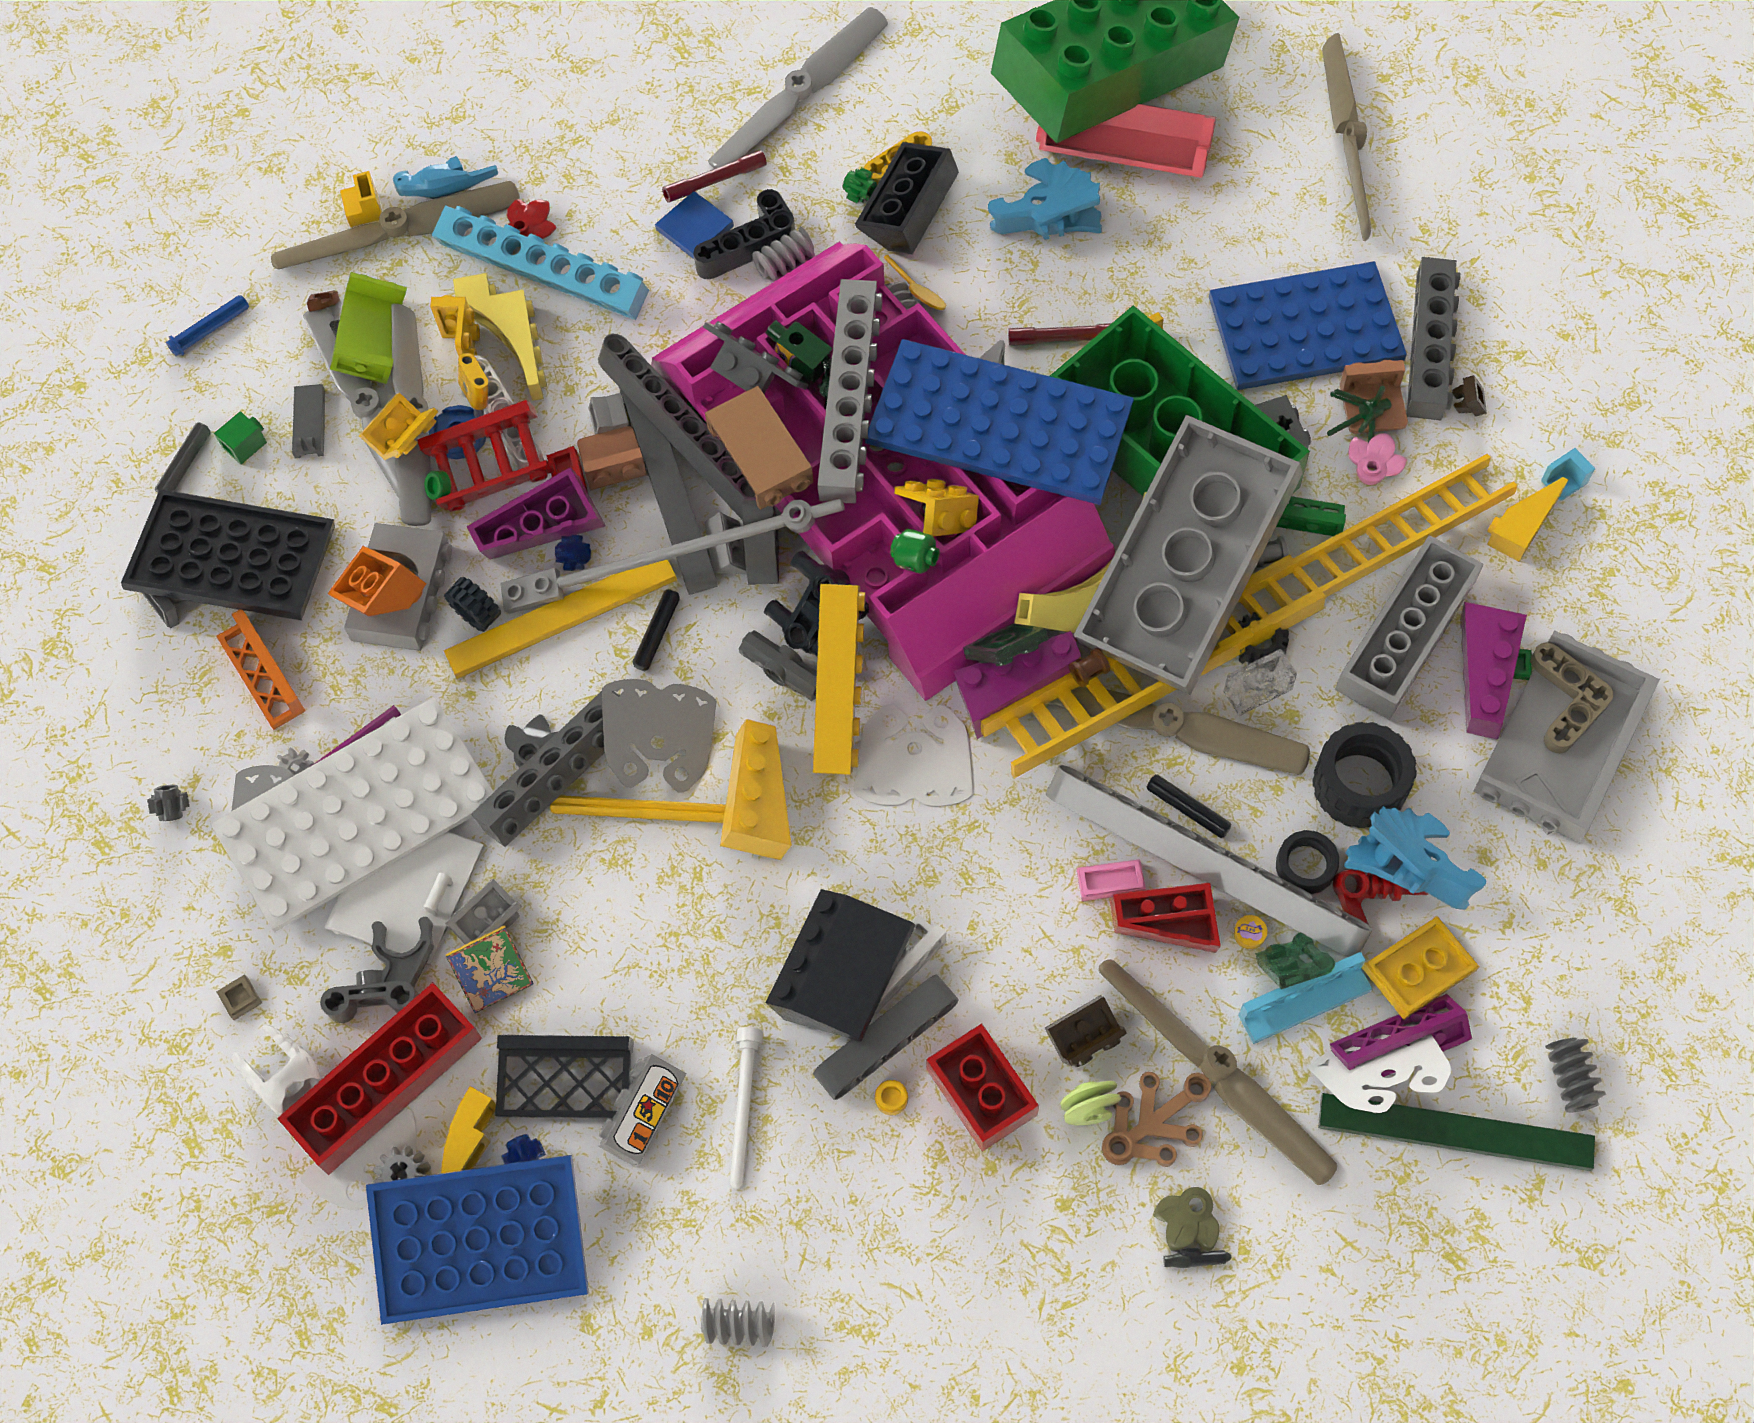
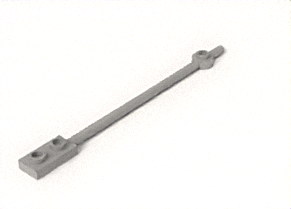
[500,498,845,614]

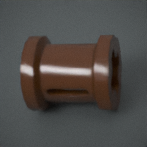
[1069,648,1110,687]

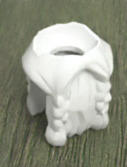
[232,1025,320,1116]

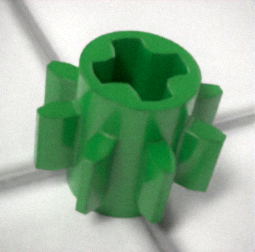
[842,167,877,204]

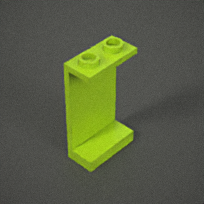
[330,272,407,384]

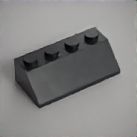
[855,142,959,255]

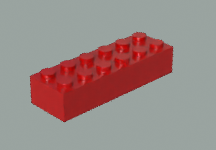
[277,982,482,1175]

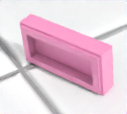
[1076,859,1146,901]

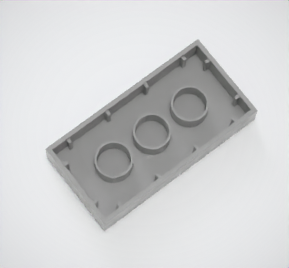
[1073,415,1303,695]

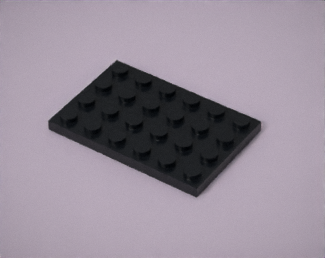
[121,489,335,621]

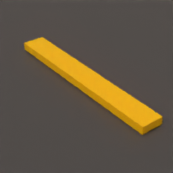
[443,559,677,679]

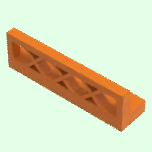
[216,609,306,730]

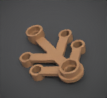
[1102,1072,1211,1167]

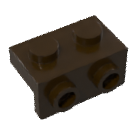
[1045,995,1127,1067]

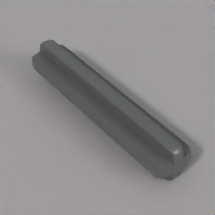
[155,422,211,494]

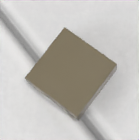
[216,974,262,1020]

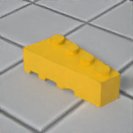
[720,719,792,860]

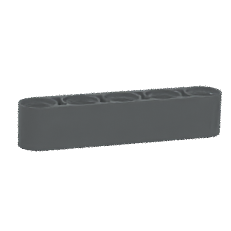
[813,974,959,1100]

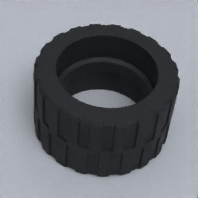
[1312,722,1417,829]

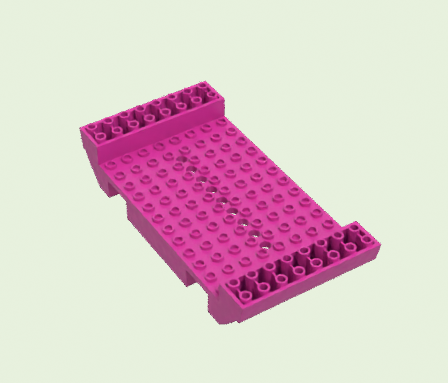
[651,241,1115,701]

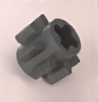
[147,784,190,821]

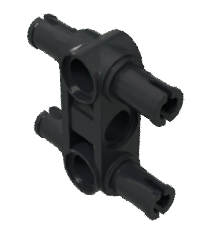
[764,551,869,657]

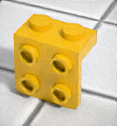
[430,295,480,356]
[359,392,438,460]
[894,479,979,536]

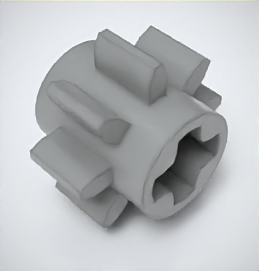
[277,747,314,780]

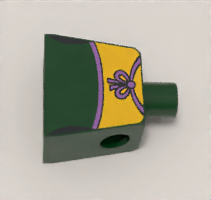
[765,320,832,389]

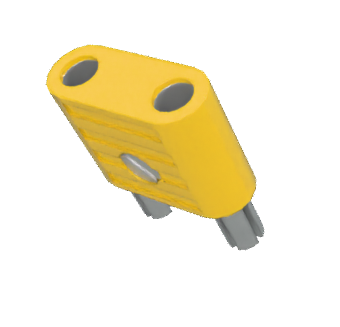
[458,353,488,418]

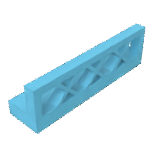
[1238,952,1372,1044]

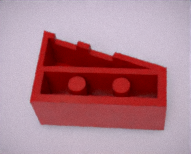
[1110,883,1221,953]

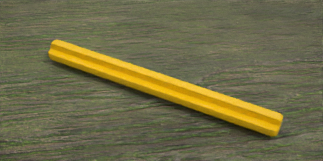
[550,795,726,823]

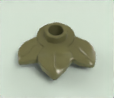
[1153,1187,1219,1251]

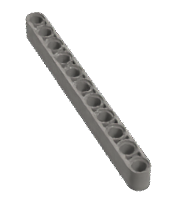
[1046,765,1372,957]

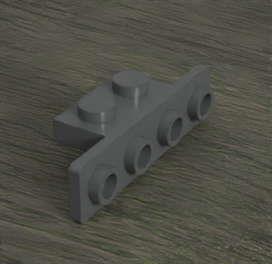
[703,321,809,394]

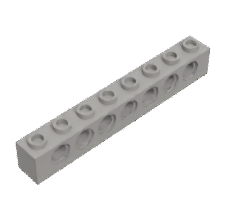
[818,279,882,503]

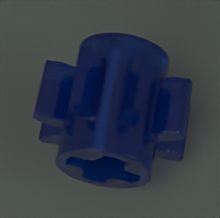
[555,535,591,571]
[501,1134,546,1164]

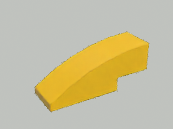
[441,1086,496,1173]

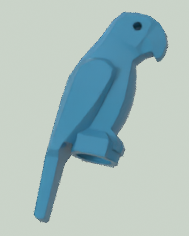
[393,156,498,199]

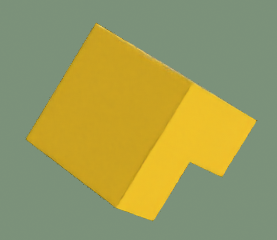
[340,171,382,227]

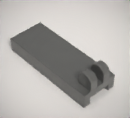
[292,384,325,459]

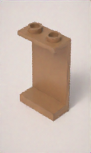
[705,386,814,510]

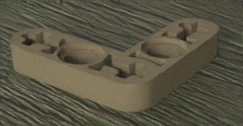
[1531,642,1613,754]

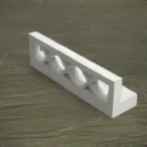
[873,914,946,1017]

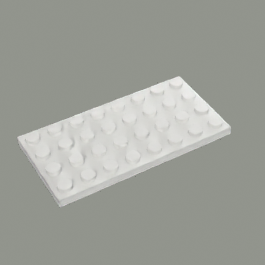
[210,697,494,932]

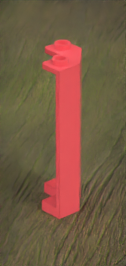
[1036,104,1217,178]

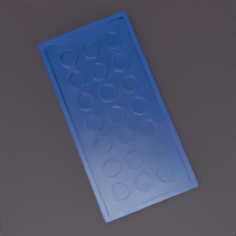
[865,339,1134,505]

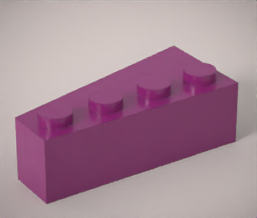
[466,467,606,560]
[1460,602,1527,740]
[954,631,1082,739]

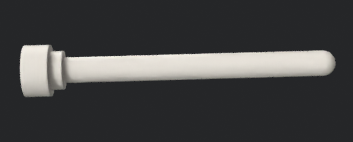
[730,1027,763,1189]

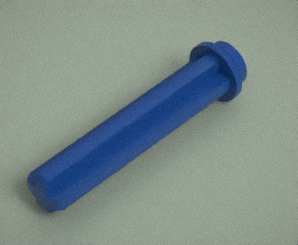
[165,295,249,356]

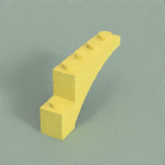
[453,273,547,401]

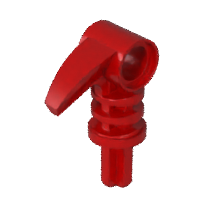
[1332,869,1429,925]

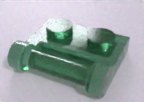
[1255,932,1335,990]

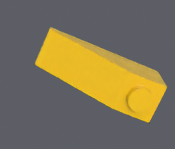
[1487,477,1568,562]

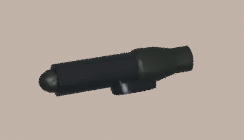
[1163,1248,1232,1268]

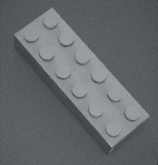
[1335,535,1484,720]

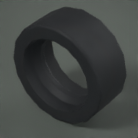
[1276,830,1340,894]

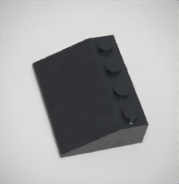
[765,889,916,1041]

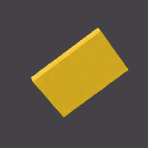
[1362,916,1480,1020]

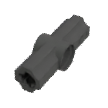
[738,630,817,701]

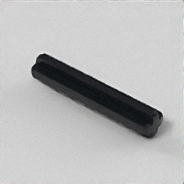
[632,589,680,671]
[1147,774,1232,838]

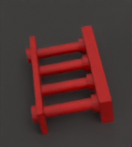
[417,400,555,512]

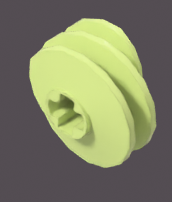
[1060,1081,1121,1126]

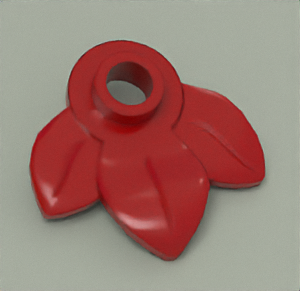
[507,199,556,239]

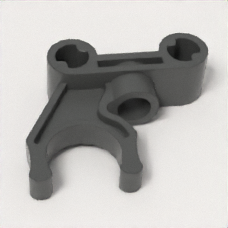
[320,917,434,1023]

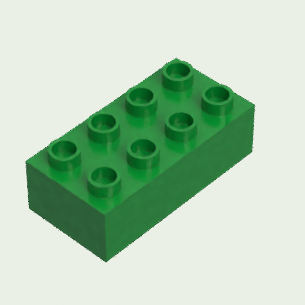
[991,0,1240,144]
[1050,305,1310,496]

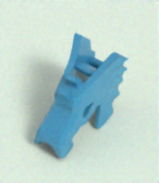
[988,158,1102,240]
[1344,806,1486,910]

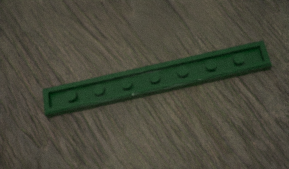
[1318,1093,1595,1171]

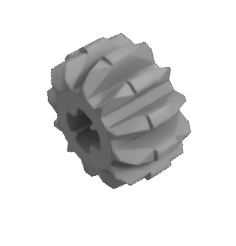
[373,1146,431,1183]

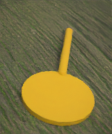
[884,255,946,310]

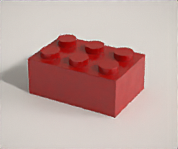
[926,1023,1039,1152]

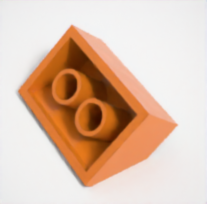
[327,546,427,617]

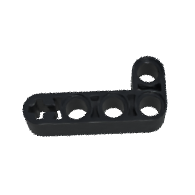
[693,189,795,279]

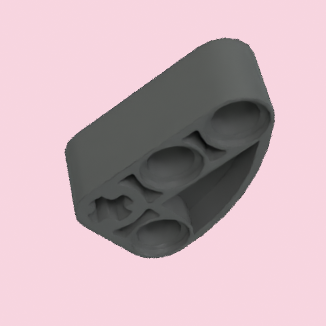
[742,498,779,585]

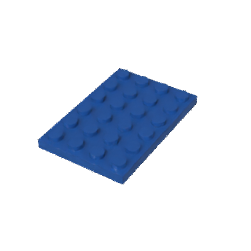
[1209,261,1407,390]
[366,1155,589,1325]

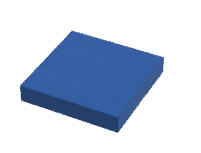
[655,192,734,259]

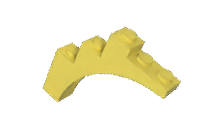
[1015,492,1147,633]

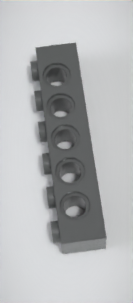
[1406,257,1461,421]
[471,691,620,847]

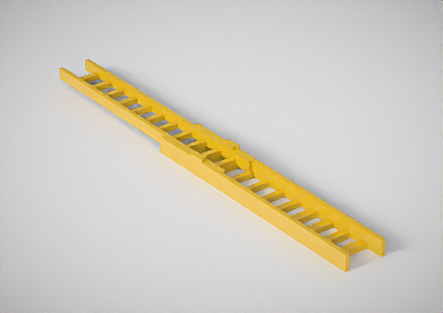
[981,454,1518,779]

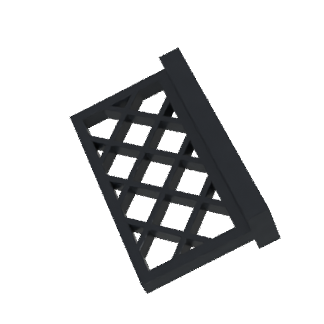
[495,1035,634,1118]

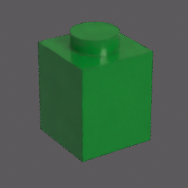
[214,411,267,465]

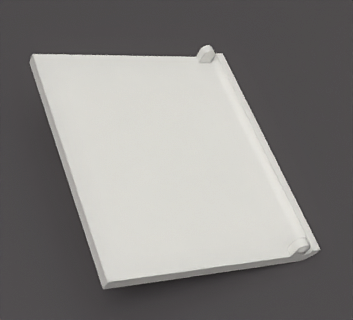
[324,832,484,966]

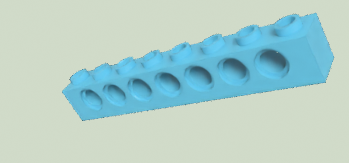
[432,205,649,320]

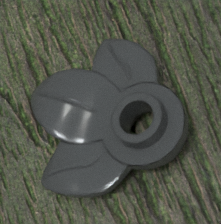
[504,714,557,768]

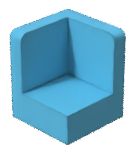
[1541,448,1595,501]

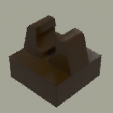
[1452,375,1487,417]

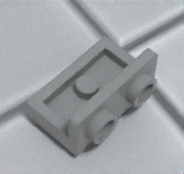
[445,879,522,945]

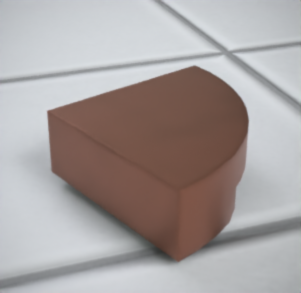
[307,290,340,312]

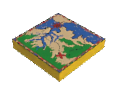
[445,925,534,1014]

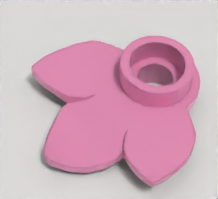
[1348,433,1407,485]

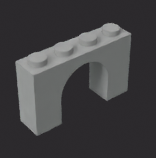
[344,523,452,651]

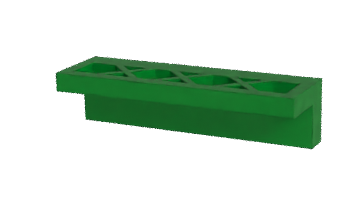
[1276,496,1346,536]

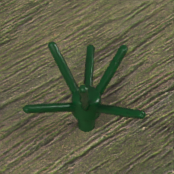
[1327,386,1392,443]

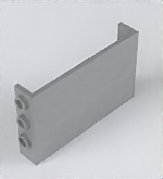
[1473,630,1660,843]

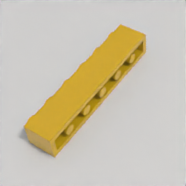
[813,584,866,775]

